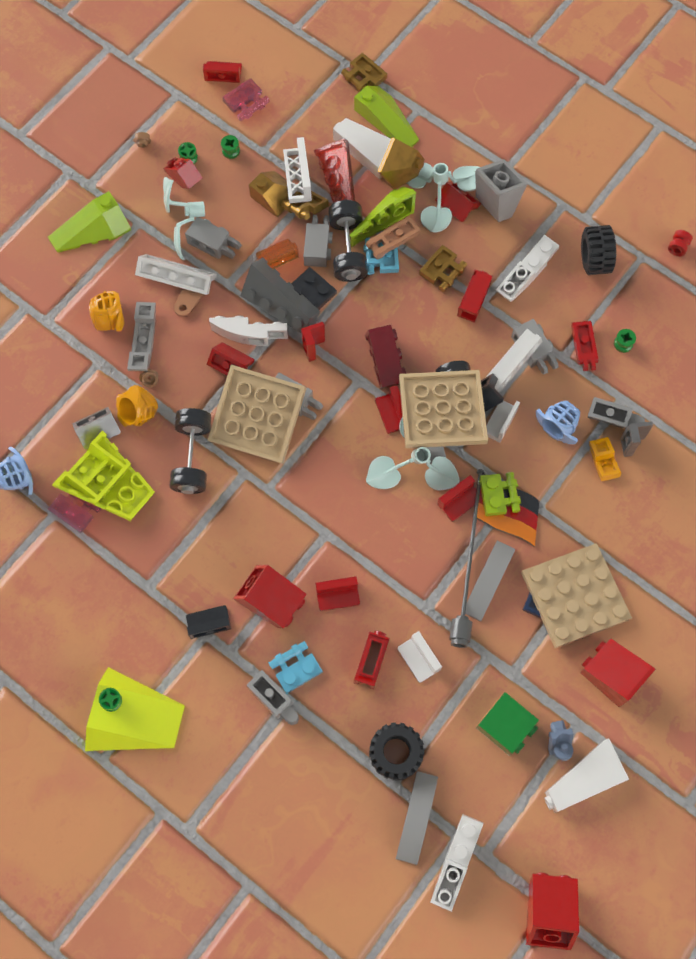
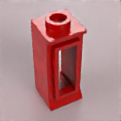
[457,270,493,323]
[354,631,390,690]

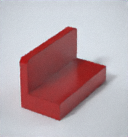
[203,61,242,83]
[435,181,481,222]
[301,322,325,362]
[206,342,255,376]
[375,385,403,434]
[437,475,476,522]
[315,576,360,611]

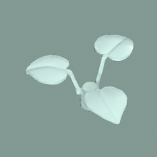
[407,163,480,233]
[163,177,205,260]
[366,417,460,490]

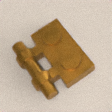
[341,52,388,92]
[281,191,329,220]
[419,245,467,292]

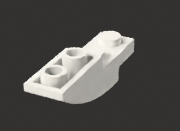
[496,235,559,302]
[209,316,288,346]
[430,814,483,912]

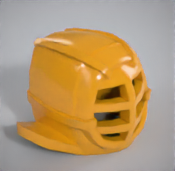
[89,291,125,332]
[116,385,158,427]

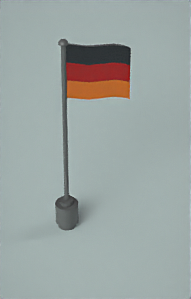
[449,469,540,648]

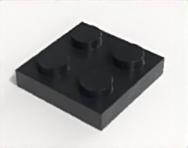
[291,267,337,310]

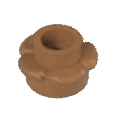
[133,132,151,147]
[139,368,159,387]

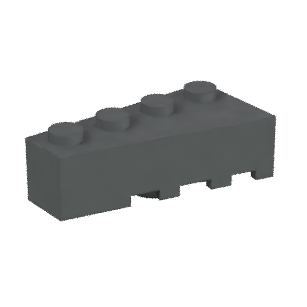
[240,257,320,333]

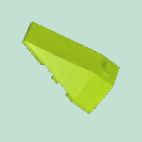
[354,86,419,147]
[349,186,416,247]
[48,191,131,253]

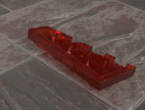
[314,138,355,203]

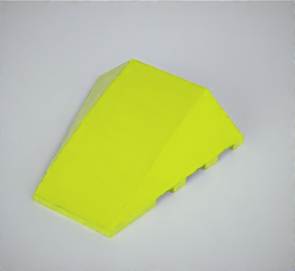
[52,430,155,521]
[85,667,185,751]

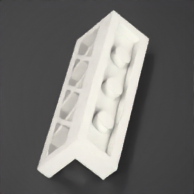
[283,137,312,203]
[135,254,217,295]
[486,329,543,393]

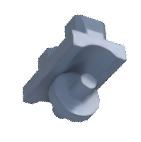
[548,720,574,761]

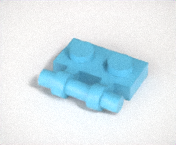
[363,238,399,275]
[268,641,323,694]

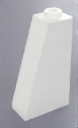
[333,118,391,179]
[544,738,629,813]

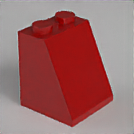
[233,565,307,629]
[580,639,656,707]
[526,872,579,950]

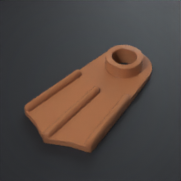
[174,289,204,316]

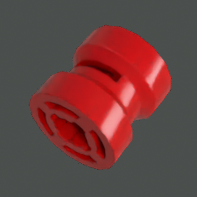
[668,230,693,257]

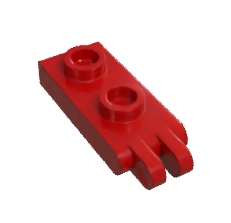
[571,321,599,371]

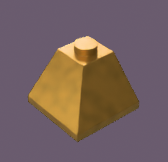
[378,138,425,189]
[249,171,297,218]

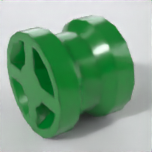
[221,135,240,159]
[178,142,198,164]
[614,329,636,353]
[99,688,122,712]

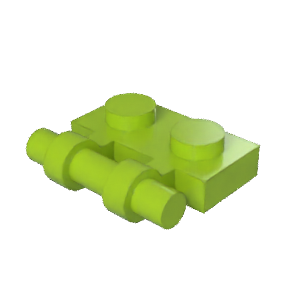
[479,472,521,516]

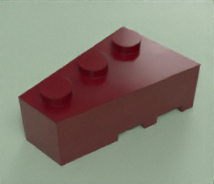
[365,324,406,389]

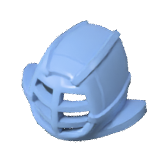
[536,400,580,445]
[0,446,33,495]

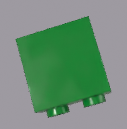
[476,692,539,756]

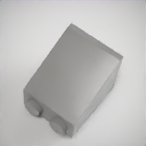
[475,159,528,222]

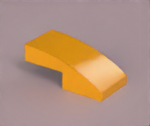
[589,437,621,481]

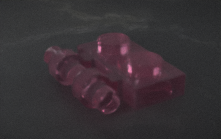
[222,78,270,121]
[48,493,102,533]

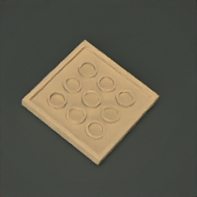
[207,365,307,464]
[399,370,488,448]
[521,543,632,649]

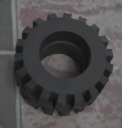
[581,225,616,275]
[369,722,425,781]

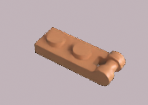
[366,216,420,260]

